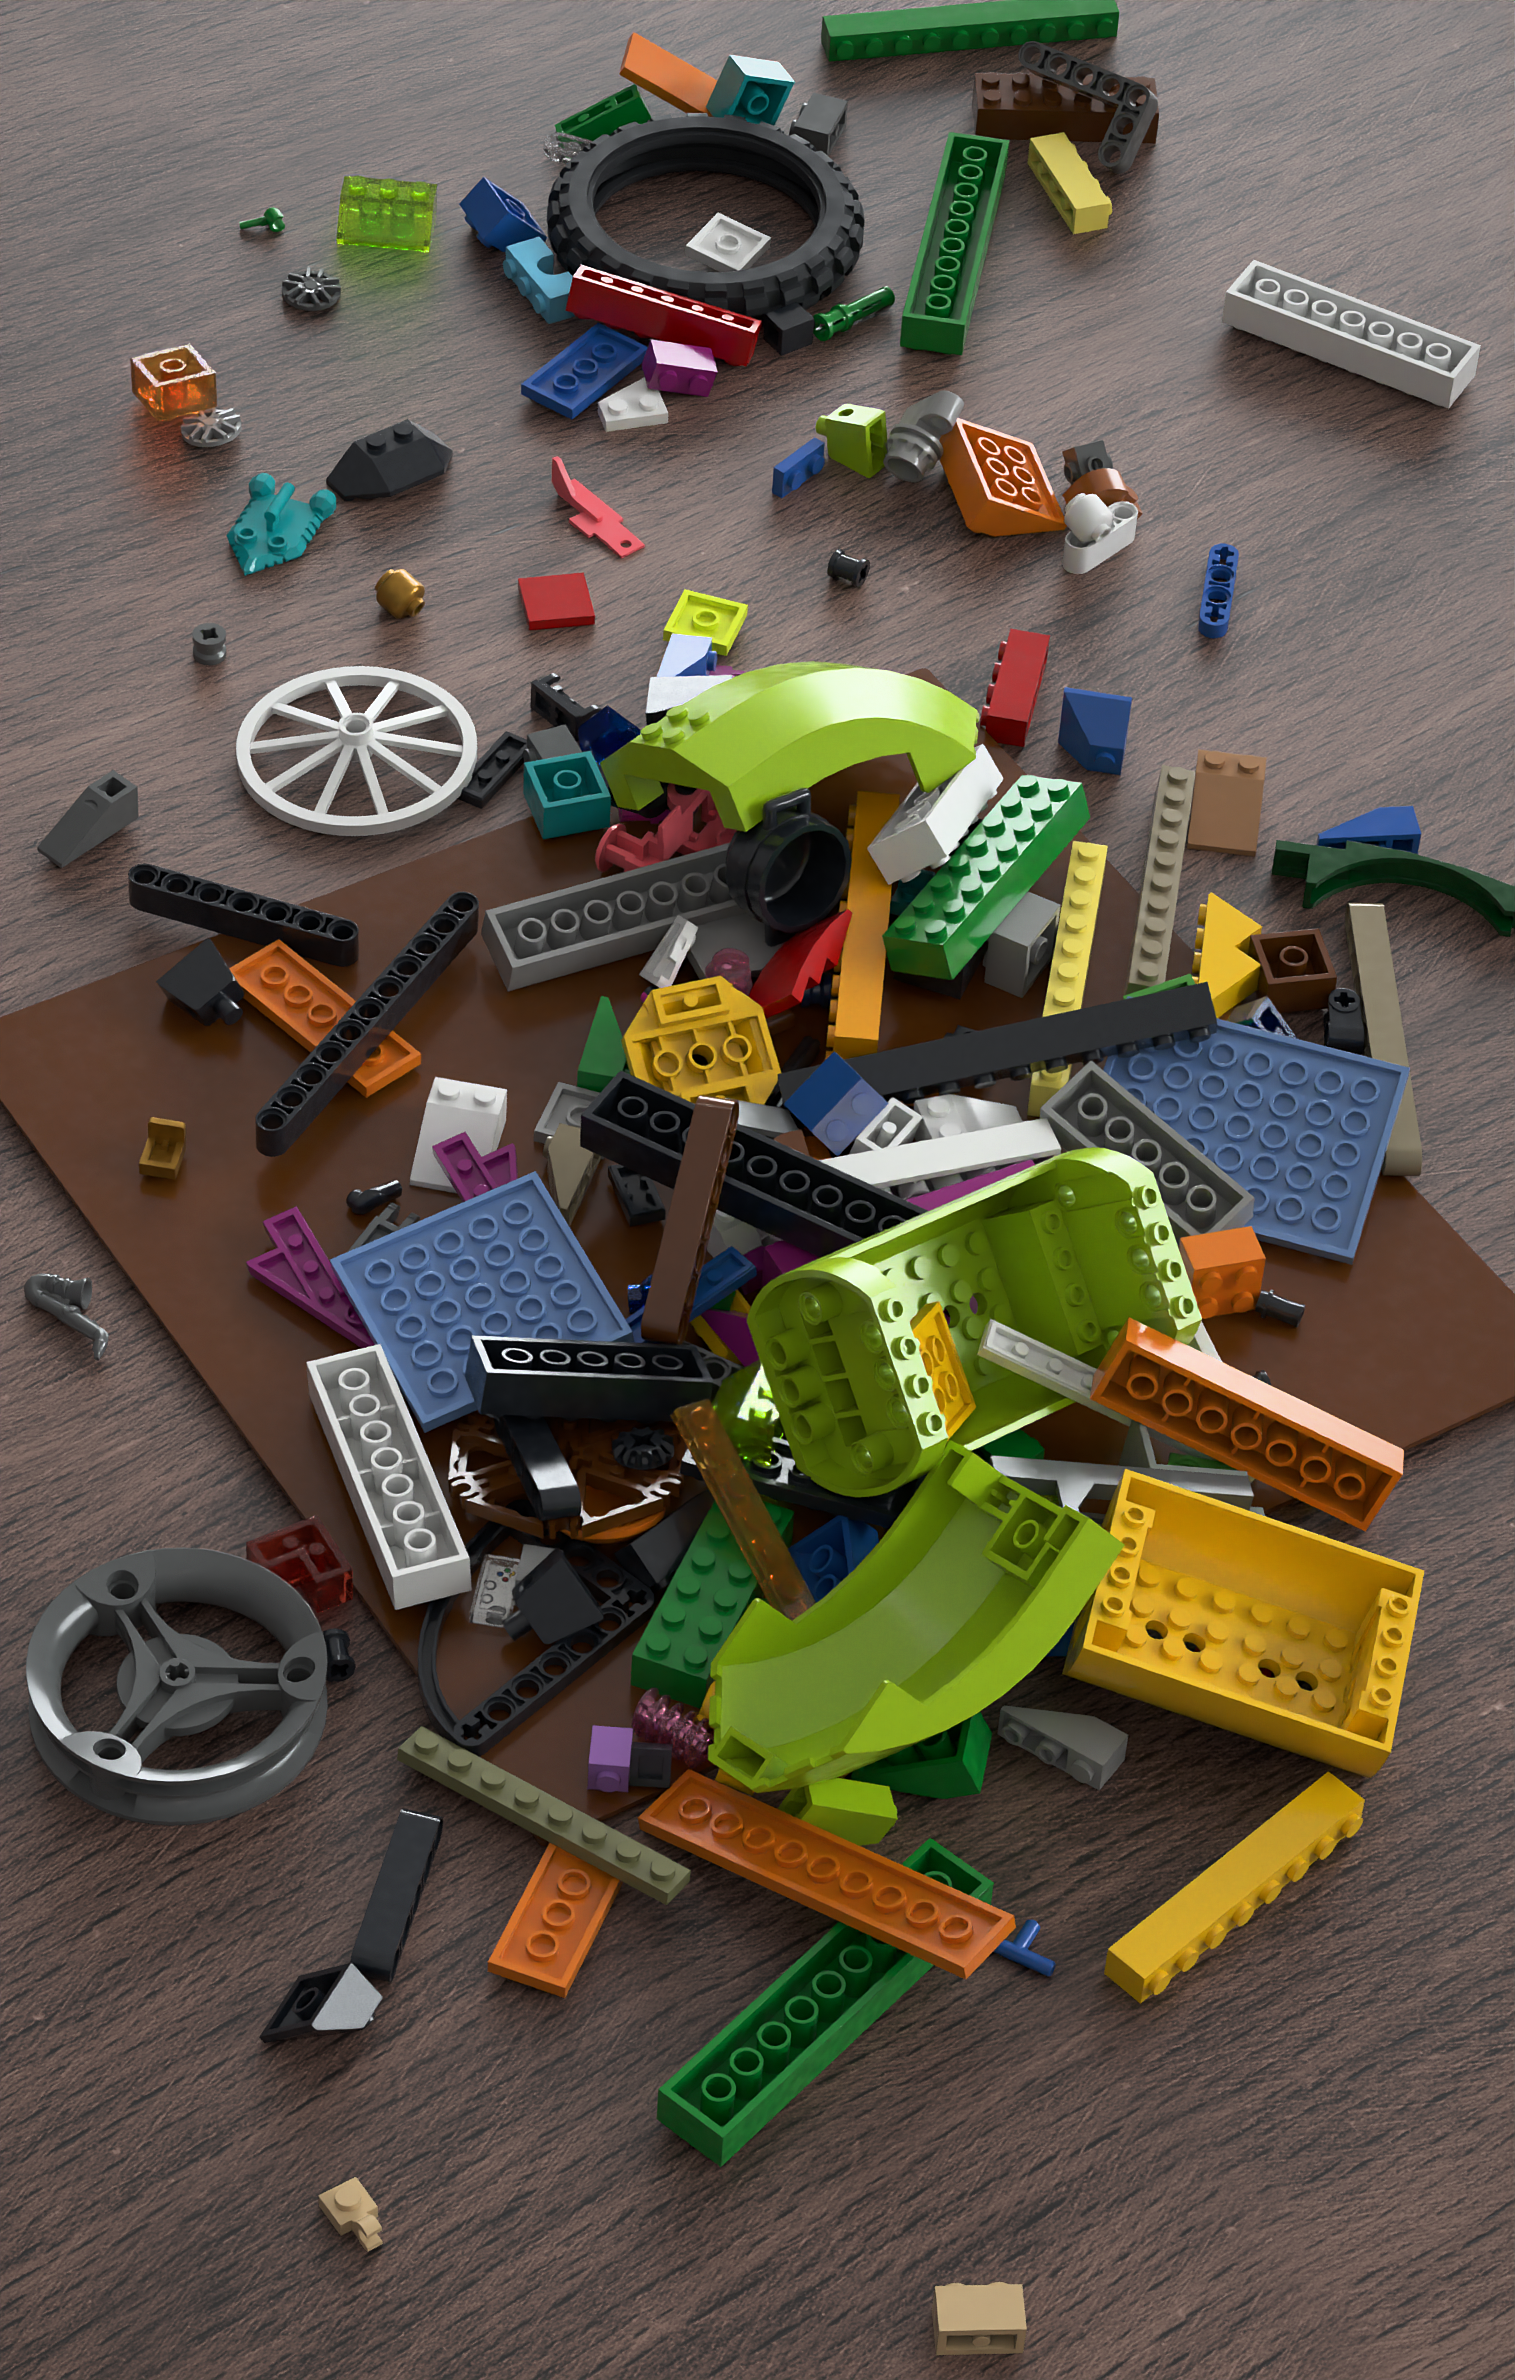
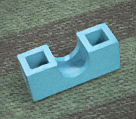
[503,237,575,324]

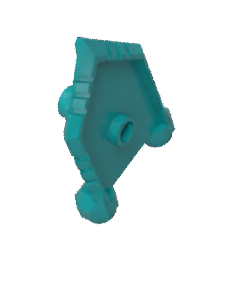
[226,473,336,576]

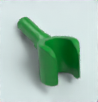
[239,207,285,232]

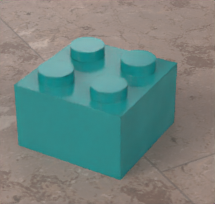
[706,55,795,126]
[523,751,611,839]

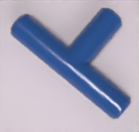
[993,1919,1056,1977]

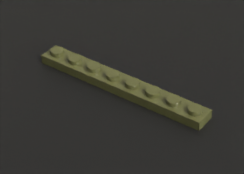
[397,1726,691,1905]

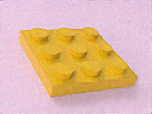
[910,1301,976,1441]

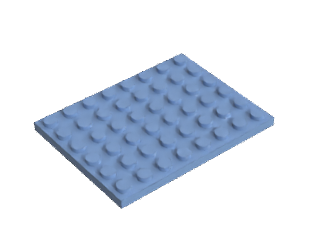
[1103,996,1410,1265]

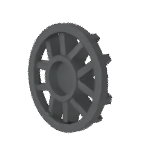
[282,267,341,311]

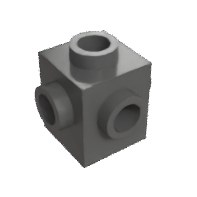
[1062,440,1113,485]

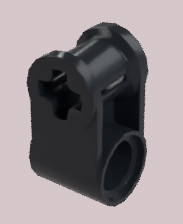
[1323,988,1365,1055]

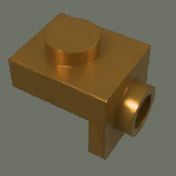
[139,1117,186,1180]

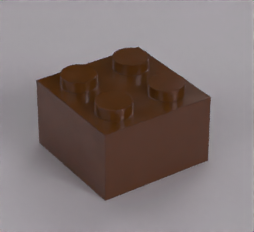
[1248,928,1337,1015]

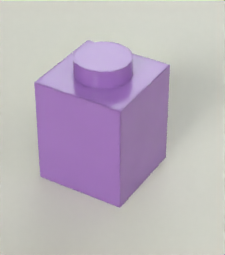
[587,1725,633,1792]

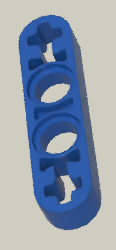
[1198,543,1239,638]

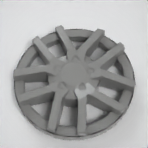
[181,405,242,447]

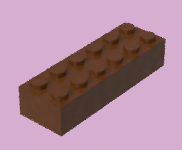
[972,72,1159,144]

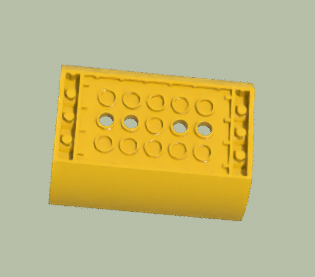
[1062,1469,1424,1778]

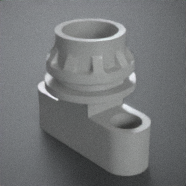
[883,390,964,482]

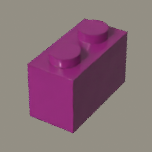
[642,340,718,397]

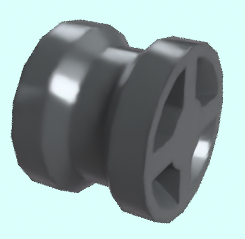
[192,623,226,665]

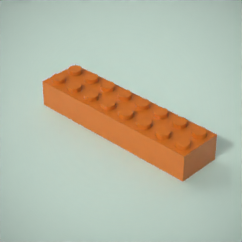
[1090,1317,1404,1532]

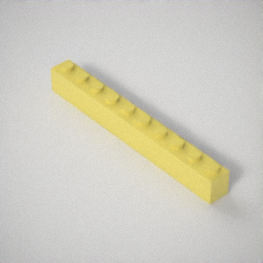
[1027,841,1108,1117]

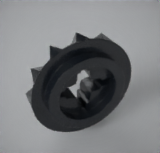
[612,1426,675,1470]

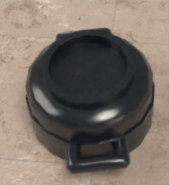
[725,788,852,947]

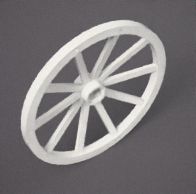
[236,666,477,836]

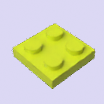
[663,589,748,656]

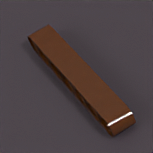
[641,1095,739,1345]

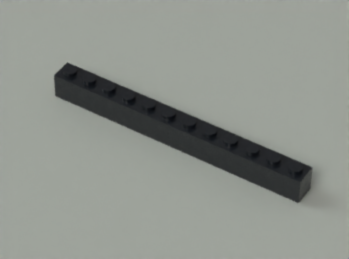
[777,982,1217,1127]

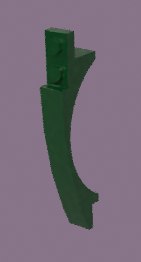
[1271,840,1515,937]

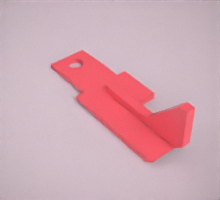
[551,456,645,559]

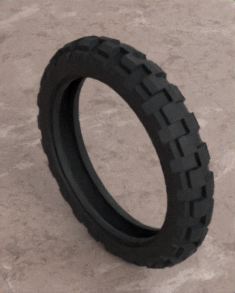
[547,113,865,327]

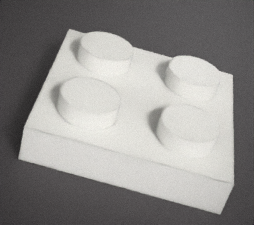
[685,213,771,272]

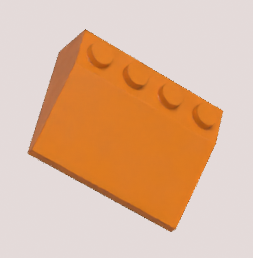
[939,418,1067,537]

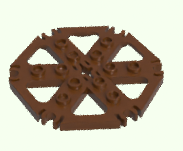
[448,1410,686,1539]

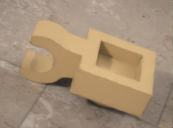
[318,2177,383,2252]

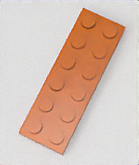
[229,939,421,1098]

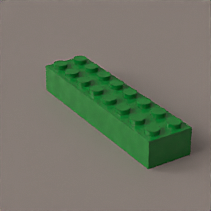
[882,775,1091,980]

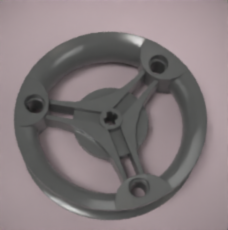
[26,1547,328,1826]

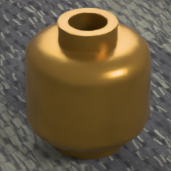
[375,569,425,619]

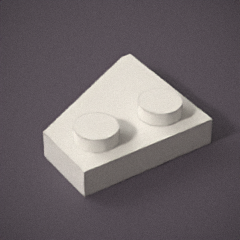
[598,377,668,432]

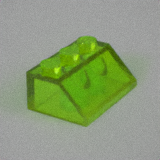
[336,176,437,252]
[694,1359,784,1465]

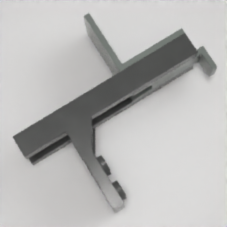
[988,1420,1265,1526]

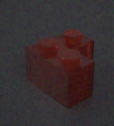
[246,1515,353,1613]

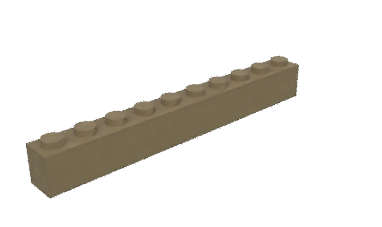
[1124,765,1196,996]

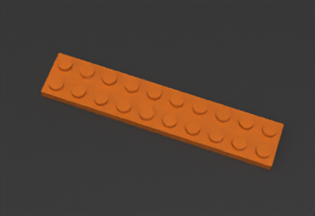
[638,1769,1016,1980]

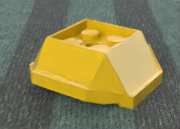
[621,976,781,1105]

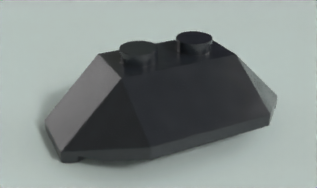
[326,419,453,501]

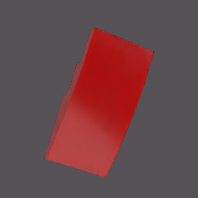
[748,909,853,1019]

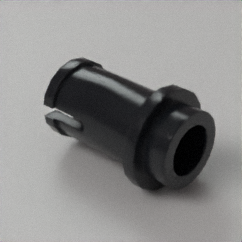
[1255,1289,1306,1328]

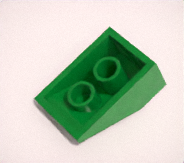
[851,1712,992,1799]

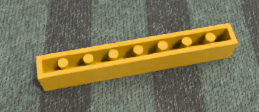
[1104,1771,1365,2004]

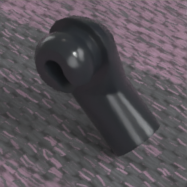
[346,1180,402,1215]

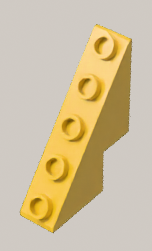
[1192,892,1262,1019]

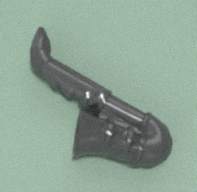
[24,1273,109,1361]

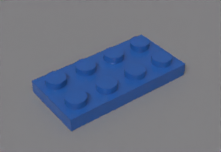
[521,323,648,419]

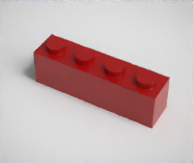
[980,629,1050,747]

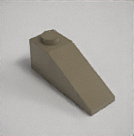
[543,1123,601,1227]

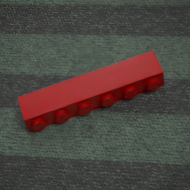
[565,265,762,367]

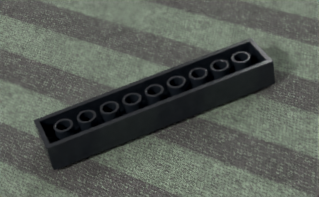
[580,1070,928,1258]

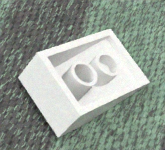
[410,1077,507,1193]
[914,1094,1023,1142]

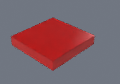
[518,572,595,630]

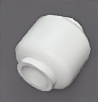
[1064,493,1113,543]

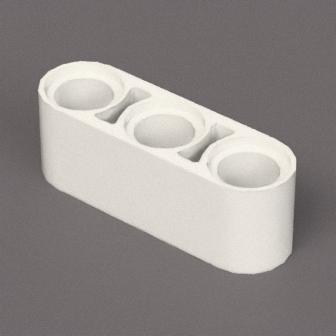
[1062,501,1138,574]

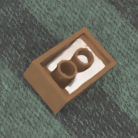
[1187,749,1267,857]

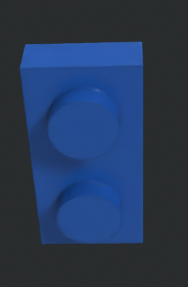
[772,437,825,498]

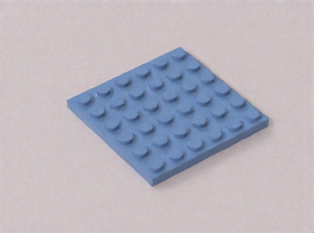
[330,1171,634,1433]

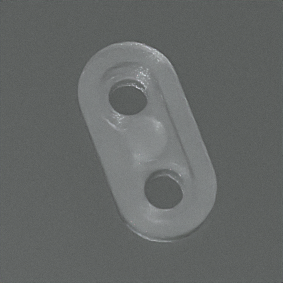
[543,132,593,164]

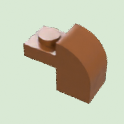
[1063,468,1143,519]

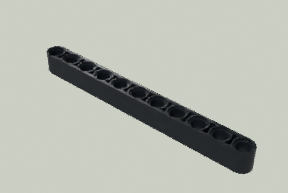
[255,892,479,1157]

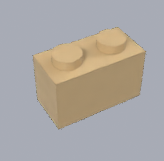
[932,2282,1027,2355]

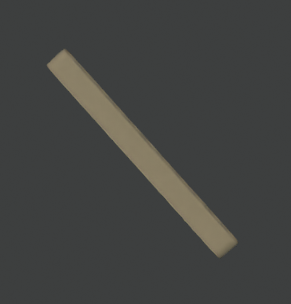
[1345,903,1422,1176]

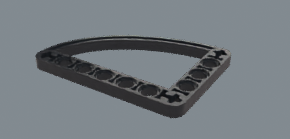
[418,1499,655,1757]

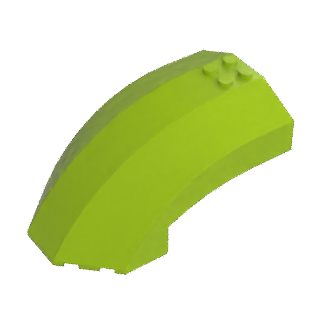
[600,661,979,832]
[708,1440,1125,1793]

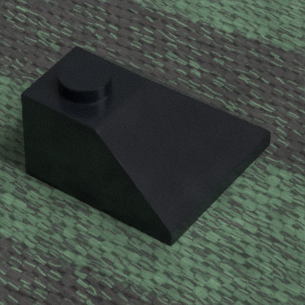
[259,1963,383,2043]

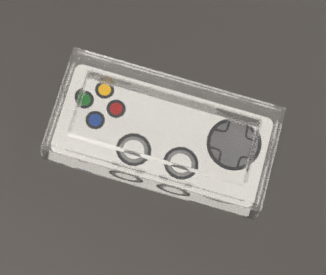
[469,1554,520,1628]

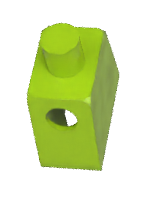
[815,404,887,478]

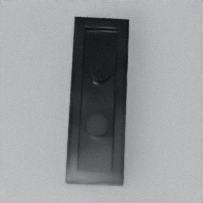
[457,731,527,809]

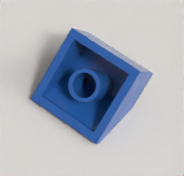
[459,177,548,252]
[784,1051,889,1157]

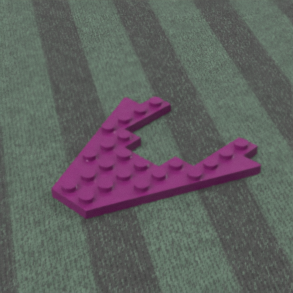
[246,1131,518,1348]

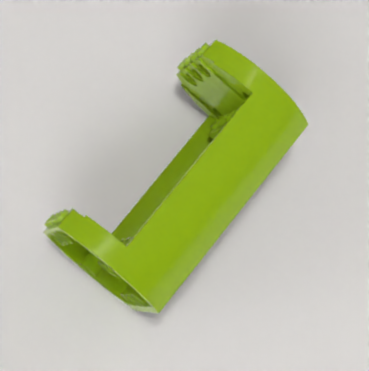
[746,1147,1202,1497]

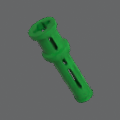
[813,286,895,341]

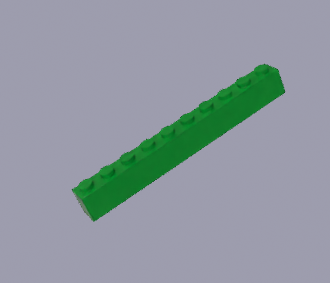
[821,0,1120,62]

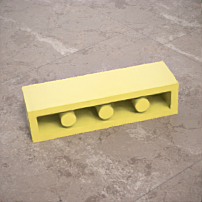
[1028,132,1112,234]

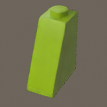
[777,1777,898,1846]

